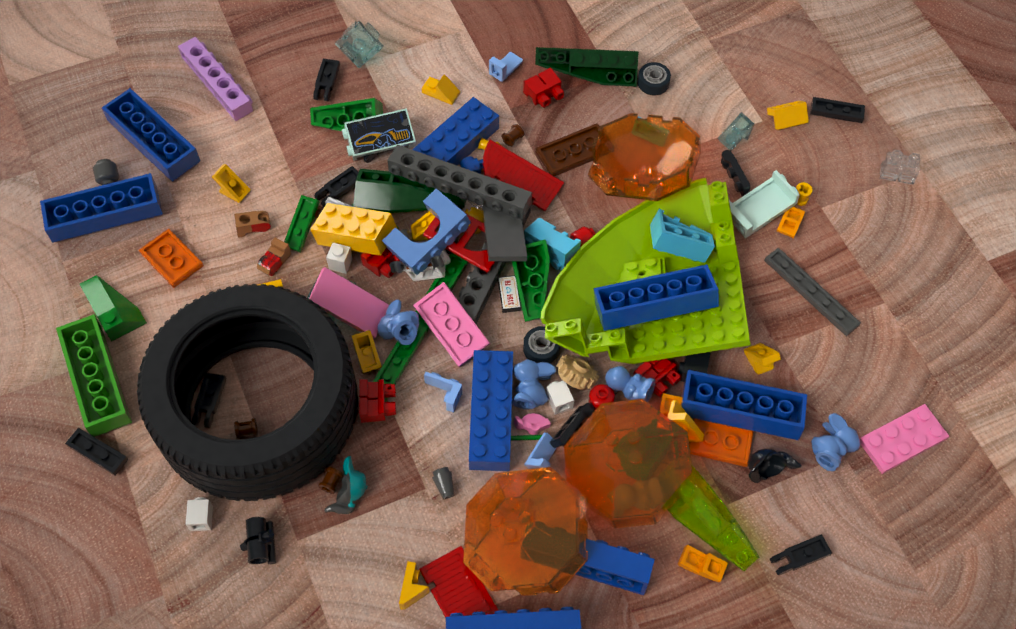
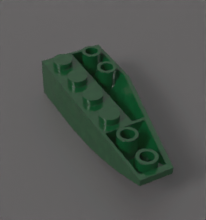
[535,47,639,86]
[353,169,467,213]

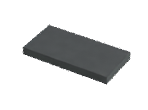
[482,206,527,261]

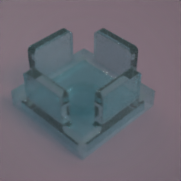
[335,21,384,68]

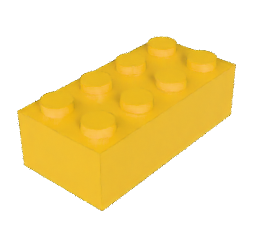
[310,203,397,256]

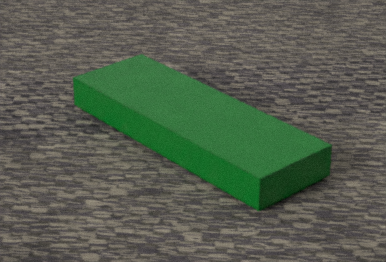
[284,195,320,253]

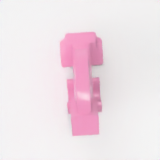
[514,413,551,435]

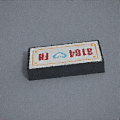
[498,275,521,313]

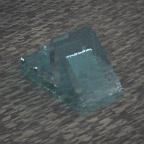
[717,112,754,151]

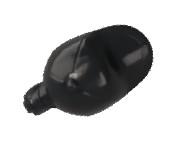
[748,449,802,483]

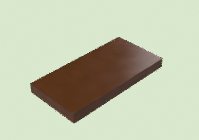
[535,123,614,177]

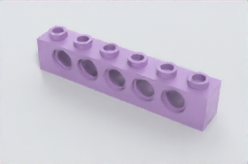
[178,37,253,121]

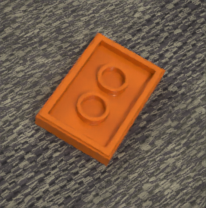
[139,229,204,288]
[687,419,754,467]

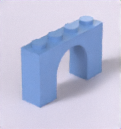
[382,188,471,275]

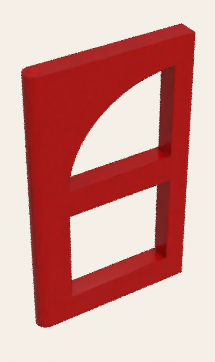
[423,212,496,273]

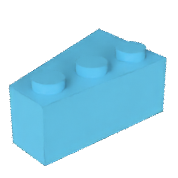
[650,208,715,263]
[524,218,581,271]

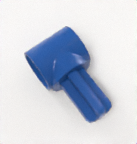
[459,156,483,174]

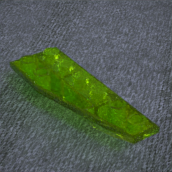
[657,457,760,571]

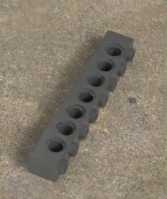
[387,144,532,220]
[458,204,532,324]

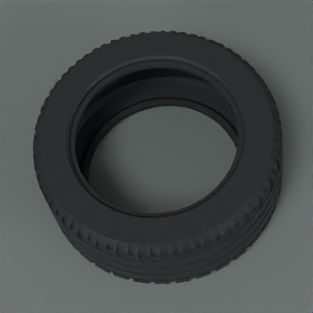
[137,284,358,501]

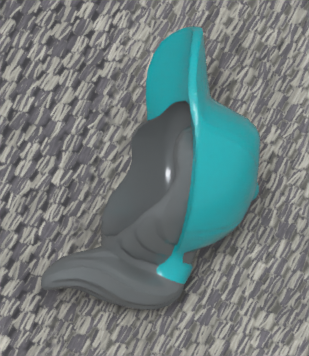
[324,456,368,514]

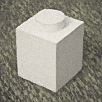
[326,243,353,274]
[546,381,574,415]
[186,497,213,531]

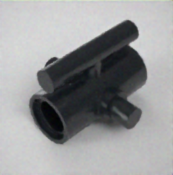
[240,517,276,565]

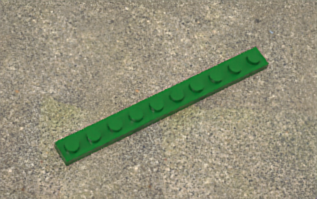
[373,252,468,402]

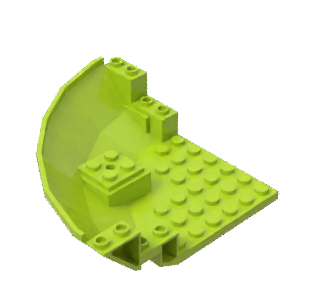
[541,178,751,364]

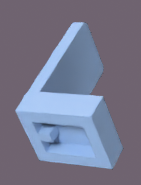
[489,52,523,82]
[424,372,463,413]
[524,432,556,479]

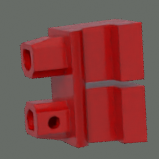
[523,67,564,108]
[361,247,400,278]
[633,359,681,398]
[359,379,396,423]

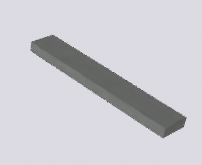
[764,248,861,337]

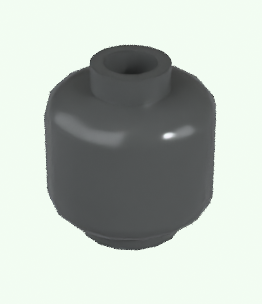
[93,159,119,185]

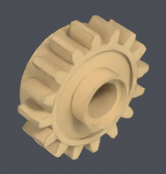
[556,354,599,390]

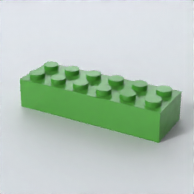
[56,314,132,437]

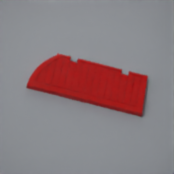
[483,139,564,211]
[419,546,499,617]

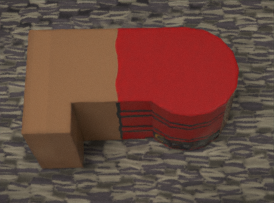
[234,211,271,238]
[257,237,292,276]

